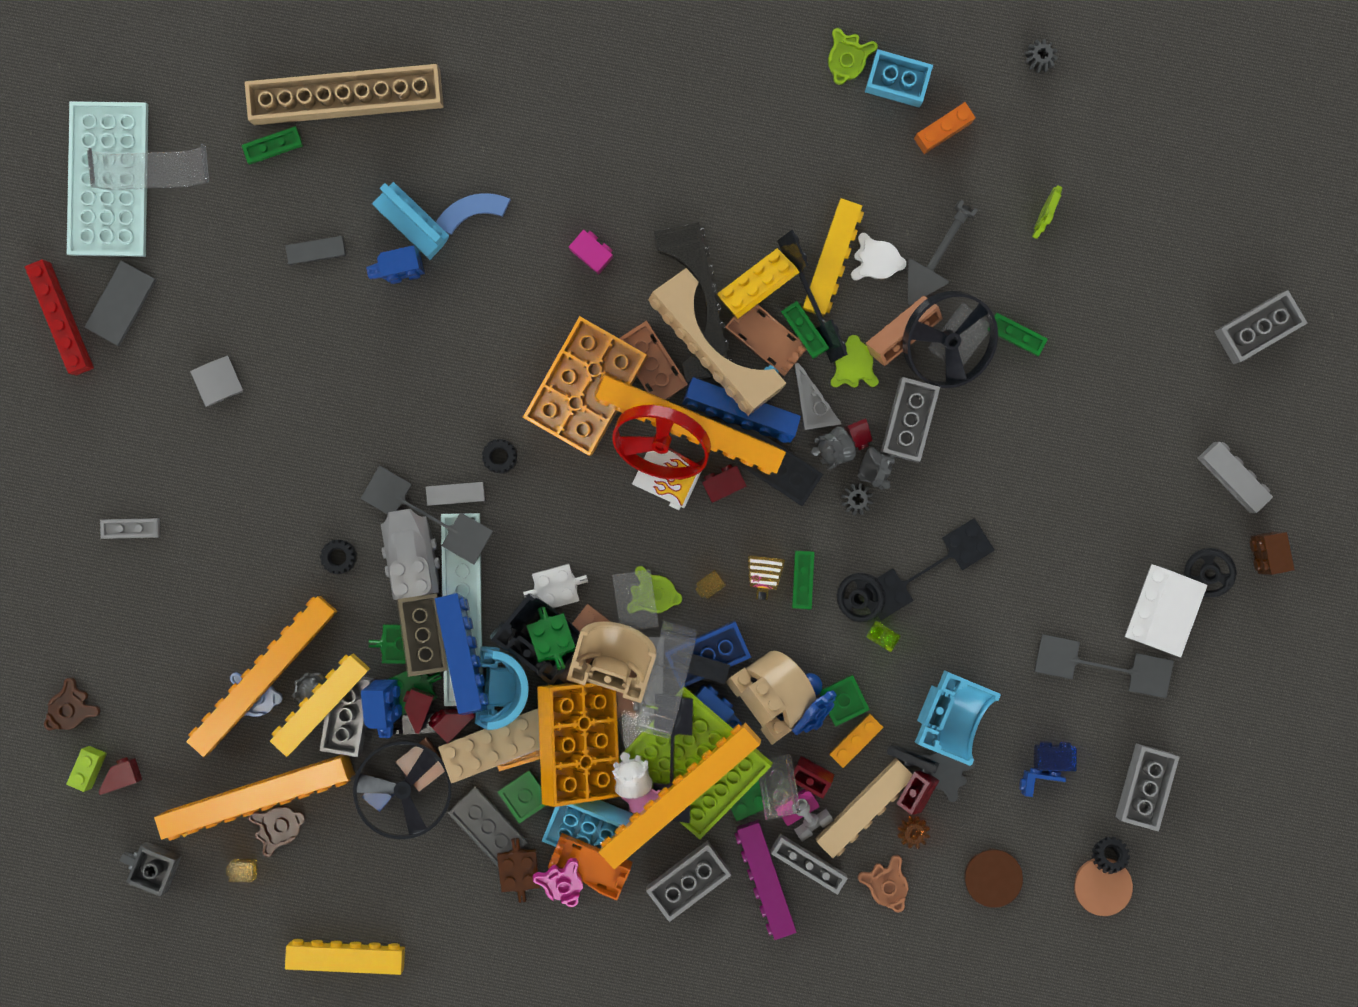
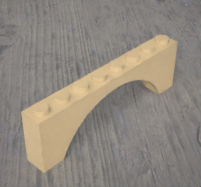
[648,268,787,416]

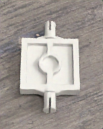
[523,564,588,608]

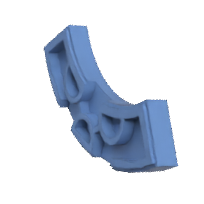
[436,193,511,235]

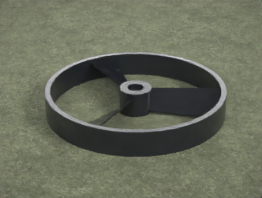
[903,291,998,388]
[353,741,451,839]

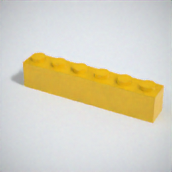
[802,198,864,317]
[270,653,370,757]
[285,939,405,975]

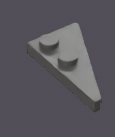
[794,363,841,430]

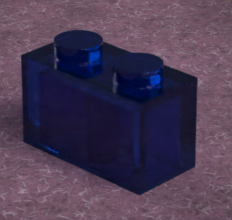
[1034,741,1077,771]

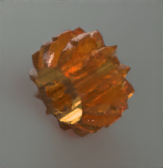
[897,816,930,849]

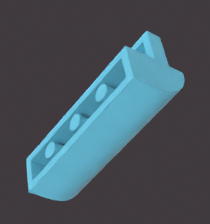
[372,182,449,260]

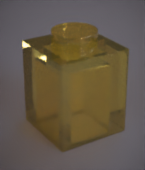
[695,570,726,599]
[226,859,257,882]

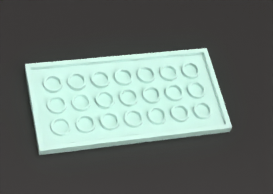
[67,101,148,257]

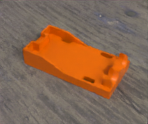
[548,833,633,900]

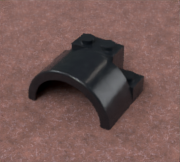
[490,593,580,685]

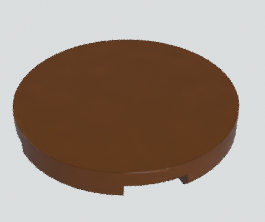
[964,849,1023,908]

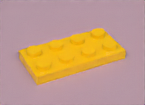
[717,248,799,319]

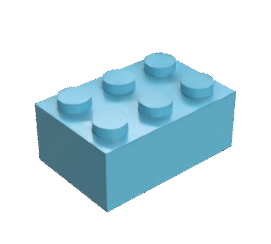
[865,49,933,108]

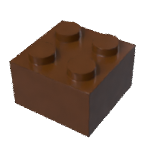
[1250,532,1295,575]

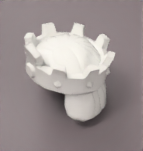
[612,752,653,799]

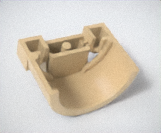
[566,622,657,703]
[726,651,817,745]

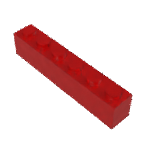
[24,259,94,375]

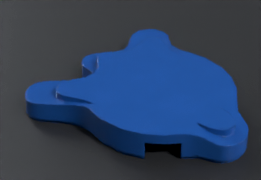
[792,691,837,735]

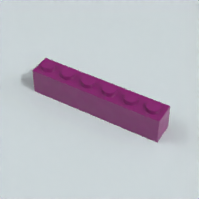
[734,820,797,940]

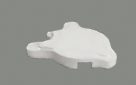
[851,233,906,281]

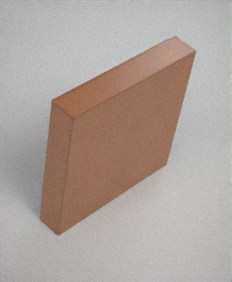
[395,737,445,791]

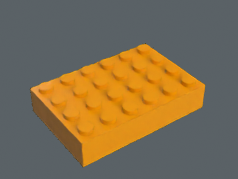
[523,316,649,456]
[537,682,620,807]

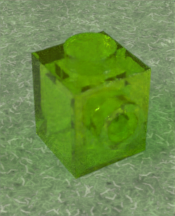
[866,621,901,652]

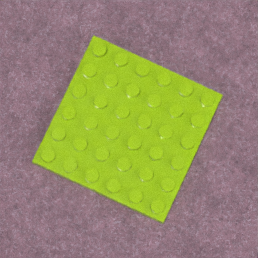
[619,686,773,839]

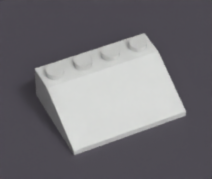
[1125,564,1207,657]

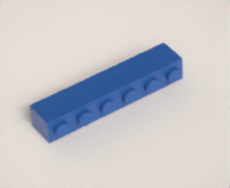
[682,377,801,443]

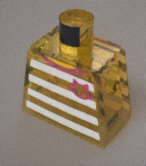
[748,555,785,600]

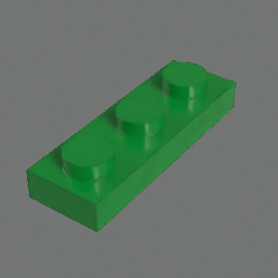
[241,126,303,165]
[781,301,829,359]
[987,313,1048,357]
[792,551,814,609]

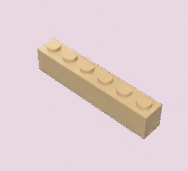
[815,758,913,858]

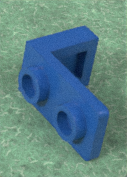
[1019,768,1066,797]

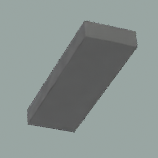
[285,236,346,265]

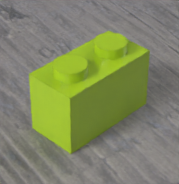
[66,746,107,792]

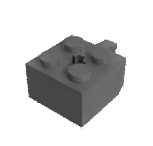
[120,842,182,897]

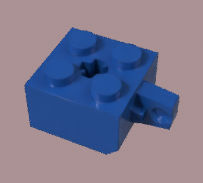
[366,245,425,284]
[361,680,402,738]
[694,684,742,728]

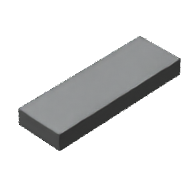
[426,482,485,506]
[100,518,160,539]

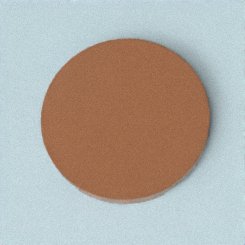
[1074,858,1133,916]

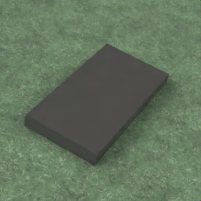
[84,261,156,346]
[448,786,528,868]

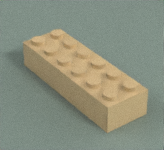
[438,708,540,784]

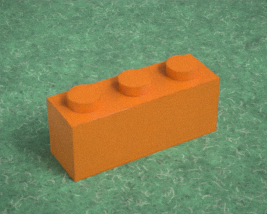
[914,102,976,154]

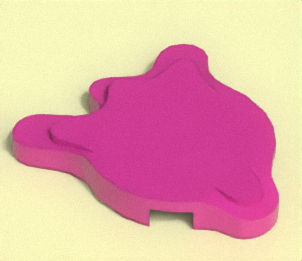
[533,858,583,907]

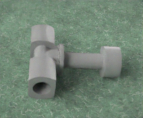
[793,799,834,842]

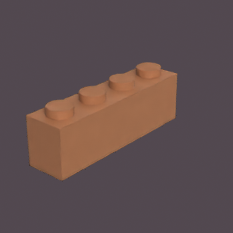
[866,296,943,366]

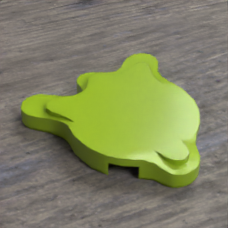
[828,28,878,85]
[1032,185,1062,239]
[830,335,879,388]
[627,566,682,613]

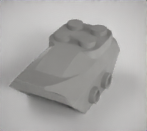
[381,509,441,600]

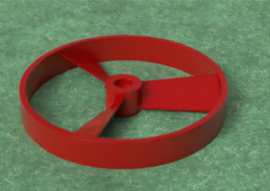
[612,405,711,480]

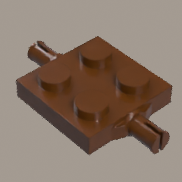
[497,838,540,903]

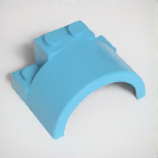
[475,646,529,730]
[915,670,1001,766]

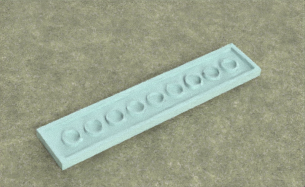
[441,513,483,706]

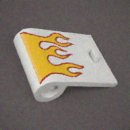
[632,450,702,510]

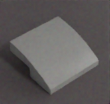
[190,356,243,407]

